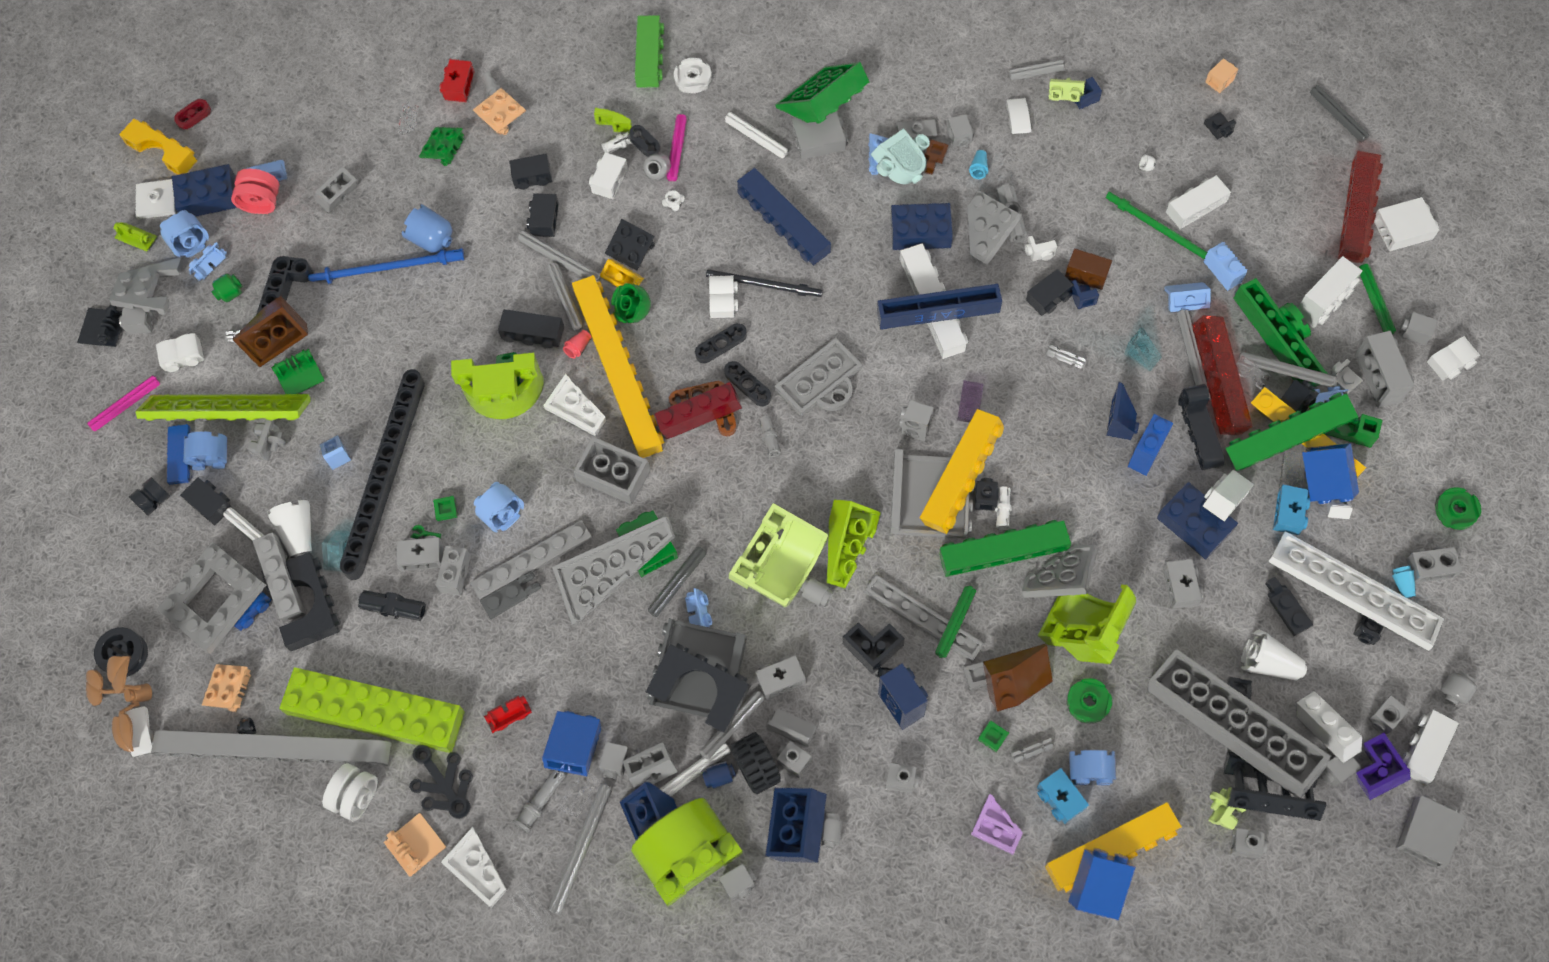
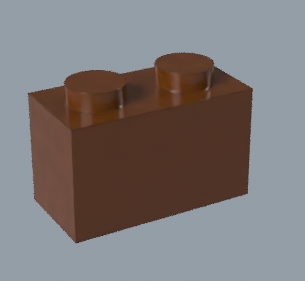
[1065,248,1112,290]

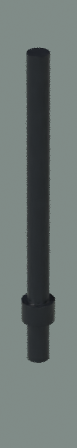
[706,269,823,297]

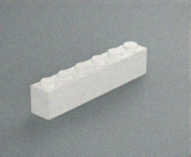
[899,244,968,359]

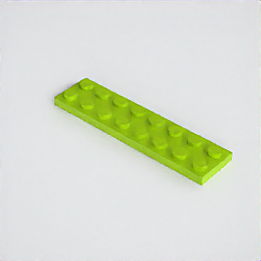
[135,394,311,421]

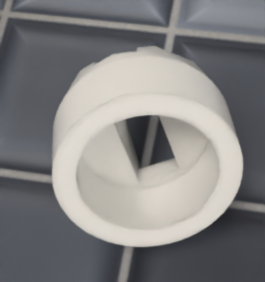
[1139,155,1156,171]

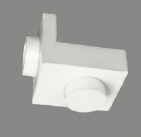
[1025,236,1057,261]

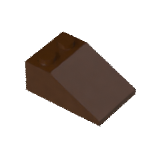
[233,296,308,367]
[983,643,1053,712]

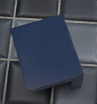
[1075,77,1102,109]
[1071,280,1099,309]

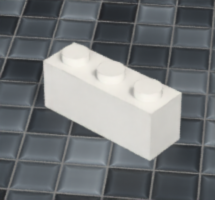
[1166,175,1231,229]
[1203,470,1254,521]
[1297,691,1362,763]
[1402,710,1459,785]

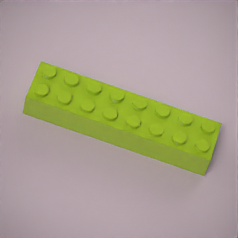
[279,667,465,753]

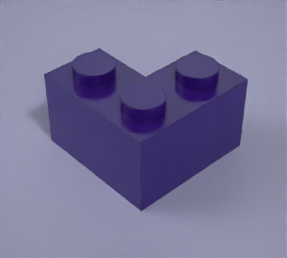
[1356,733,1411,800]

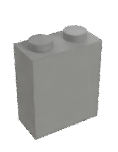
[792,111,848,160]
[1397,795,1466,869]

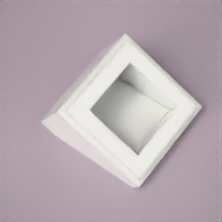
[1328,499,1353,519]

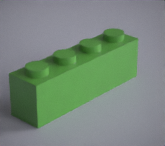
[635,15,664,88]

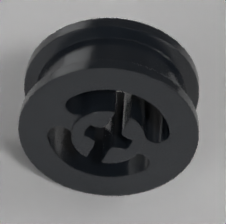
[94,627,148,677]

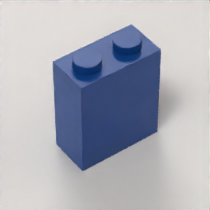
[1128,414,1173,476]
[1302,443,1359,504]
[542,711,601,776]
[1068,848,1136,920]

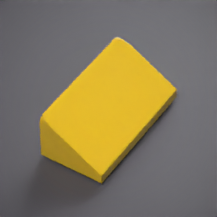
[600,259,644,287]

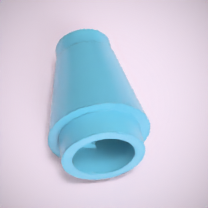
[969,150,988,179]
[1392,566,1416,598]

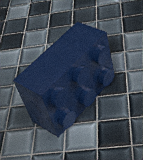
[172,164,237,217]
[890,203,953,250]
[1157,482,1238,560]
[878,663,928,730]
[765,788,827,863]

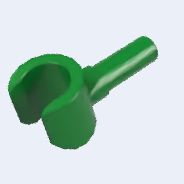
[410,525,441,539]

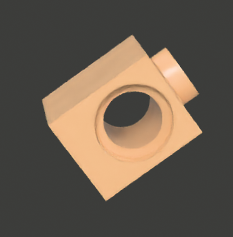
[1205,58,1238,93]

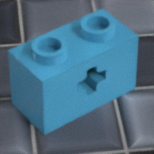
[1273,485,1310,535]
[1037,768,1089,824]

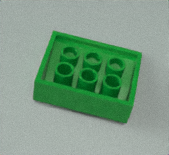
[775,62,869,124]

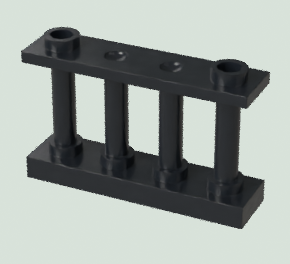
[1224,751,1326,821]

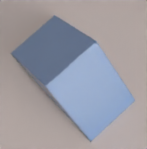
[319,435,351,470]

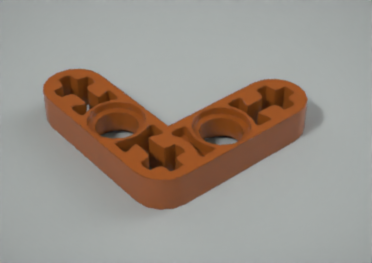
[669,381,736,437]

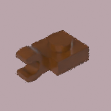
[924,139,949,175]

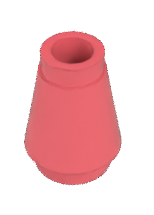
[563,330,591,359]

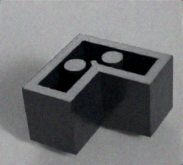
[842,622,905,674]

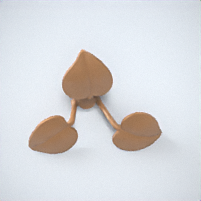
[86,656,152,752]

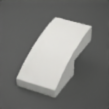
[1006,98,1031,134]
[126,706,153,757]

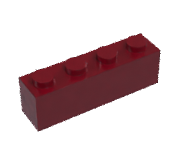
[655,382,742,439]

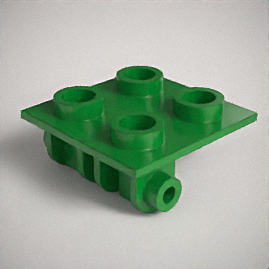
[419,127,464,166]
[271,349,325,394]

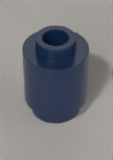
[702,761,736,789]

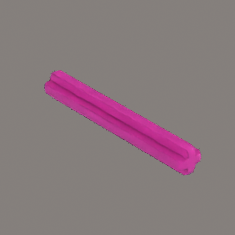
[667,114,687,181]
[87,376,160,431]

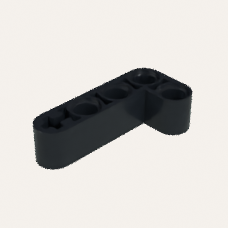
[256,256,314,315]
[1178,384,1225,470]

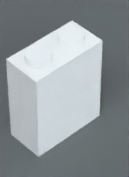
[1373,197,1439,251]

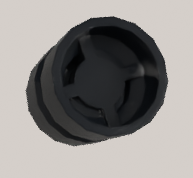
[128,477,170,516]

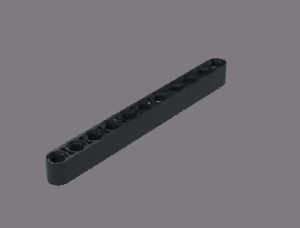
[340,369,425,580]

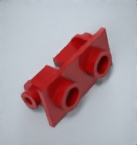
[484,695,532,733]

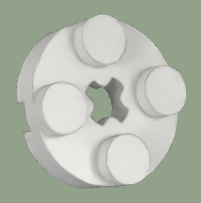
[674,58,711,93]

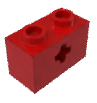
[440,59,474,102]

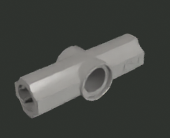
[996,184,1027,243]

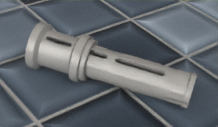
[512,770,566,834]

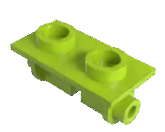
[114,222,158,252]

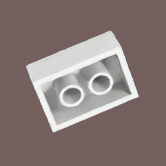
[1298,256,1362,328]

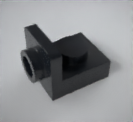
[1204,112,1236,140]
[1353,615,1384,645]

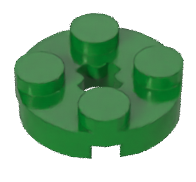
[1279,302,1311,340]
[1435,487,1481,530]
[1067,678,1112,724]

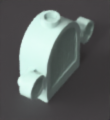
[871,129,930,184]

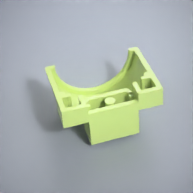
[729,503,828,607]

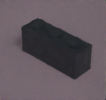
[498,309,564,348]

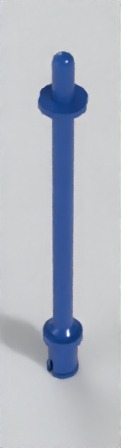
[308,248,465,284]

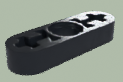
[695,323,747,363]
[724,361,771,407]

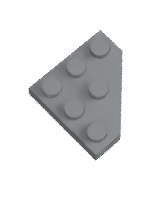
[967,191,1022,265]
[1022,544,1097,598]

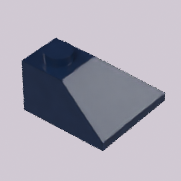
[1106,382,1139,440]
[620,782,677,840]

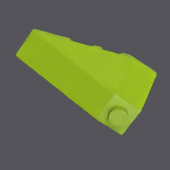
[827,499,881,588]

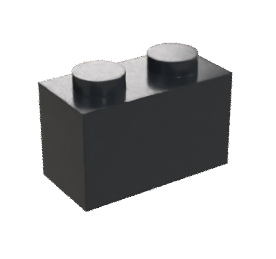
[509,153,553,190]
[526,193,559,237]
[1026,269,1074,316]
[180,477,232,526]

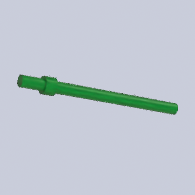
[1105,191,1208,259]

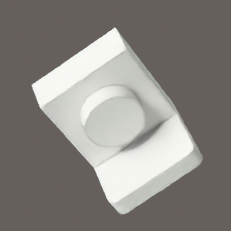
[1330,359,1363,395]

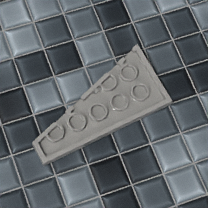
[552,516,675,626]

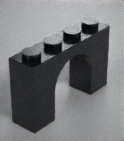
[261,552,341,652]
[645,643,751,734]

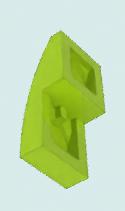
[594,108,632,133]

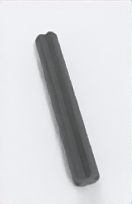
[1310,85,1369,143]
[648,546,706,617]

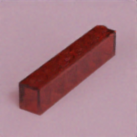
[1338,151,1383,264]
[1192,315,1253,435]

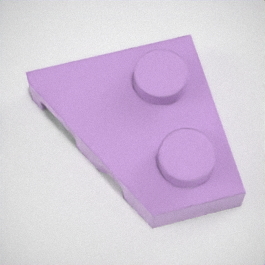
[971,794,1023,855]

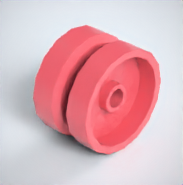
[231,168,280,214]

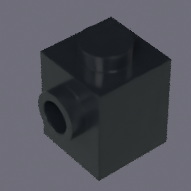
[1281,379,1319,413]

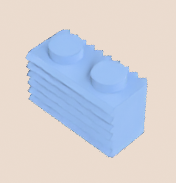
[1203,242,1247,291]

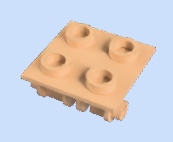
[473,88,526,135]
[202,664,251,712]
[384,813,446,877]

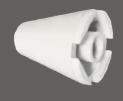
[267,500,312,558]
[1241,630,1307,680]

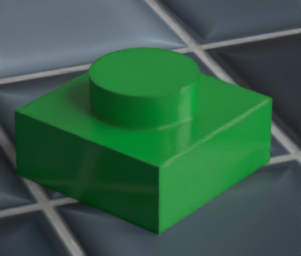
[433,496,458,522]
[978,720,1009,753]

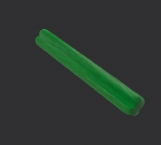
[1359,264,1396,335]
[935,586,976,658]

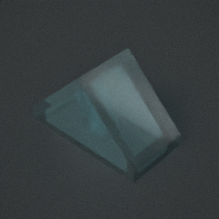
[1124,328,1162,371]
[322,530,350,572]

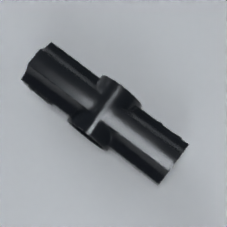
[358,590,426,621]

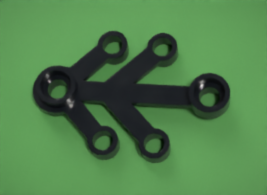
[409,745,473,819]

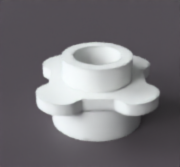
[662,190,685,211]

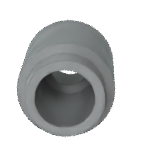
[800,578,834,607]
[821,813,842,848]

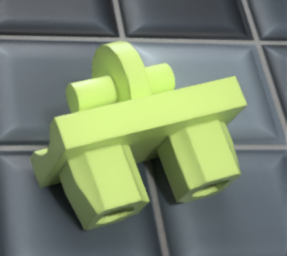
[1049,78,1085,102]
[1208,787,1246,829]

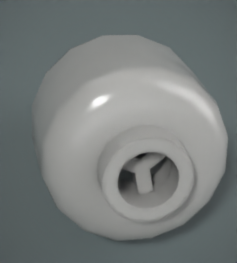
[643,153,671,180]
[1441,671,1477,706]

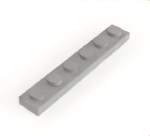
[470,520,592,600]

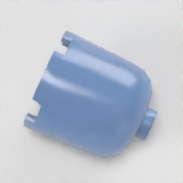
[402,204,452,253]

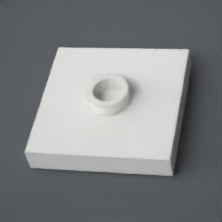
[136,179,176,220]

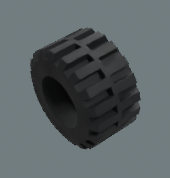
[731,732,781,795]

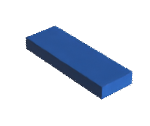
[167,424,190,485]

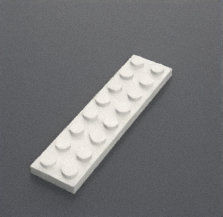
[1269,531,1444,651]

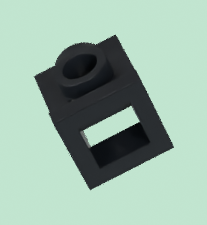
[975,478,998,511]

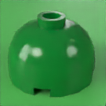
[611,283,651,323]

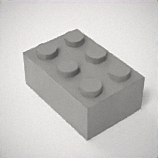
[1355,331,1414,407]
[573,437,650,505]

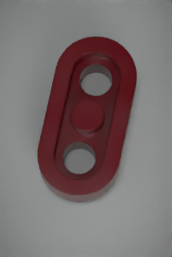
[174,99,211,130]

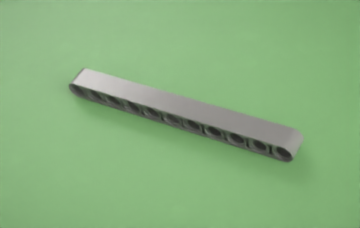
[151,730,391,766]

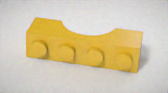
[119,119,197,175]

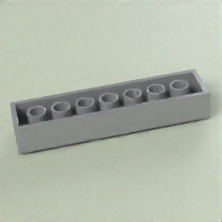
[1148,649,1331,798]

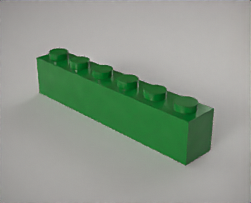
[1233,278,1328,388]
[1226,392,1358,472]
[939,520,1071,577]

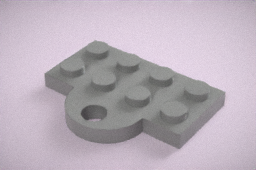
[775,338,863,417]

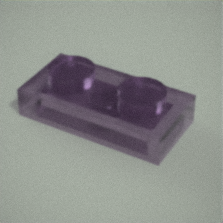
[957,381,984,422]

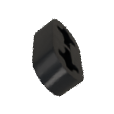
[628,125,660,157]

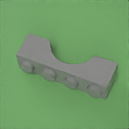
[252,533,306,622]

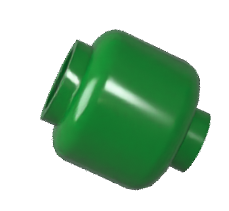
[211,273,243,303]

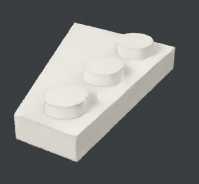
[543,374,606,436]
[441,827,507,908]

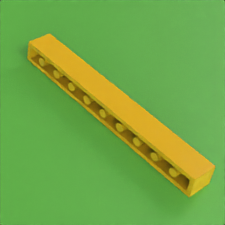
[572,275,664,458]

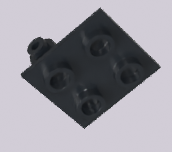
[604,219,655,271]
[77,305,122,347]

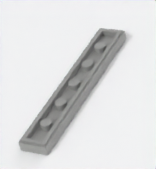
[864,574,985,662]

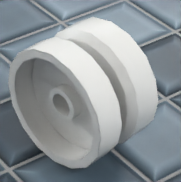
[322,763,378,822]

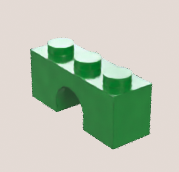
[1321,402,1383,448]

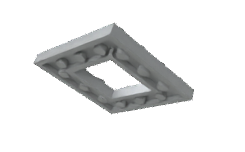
[157,542,266,654]

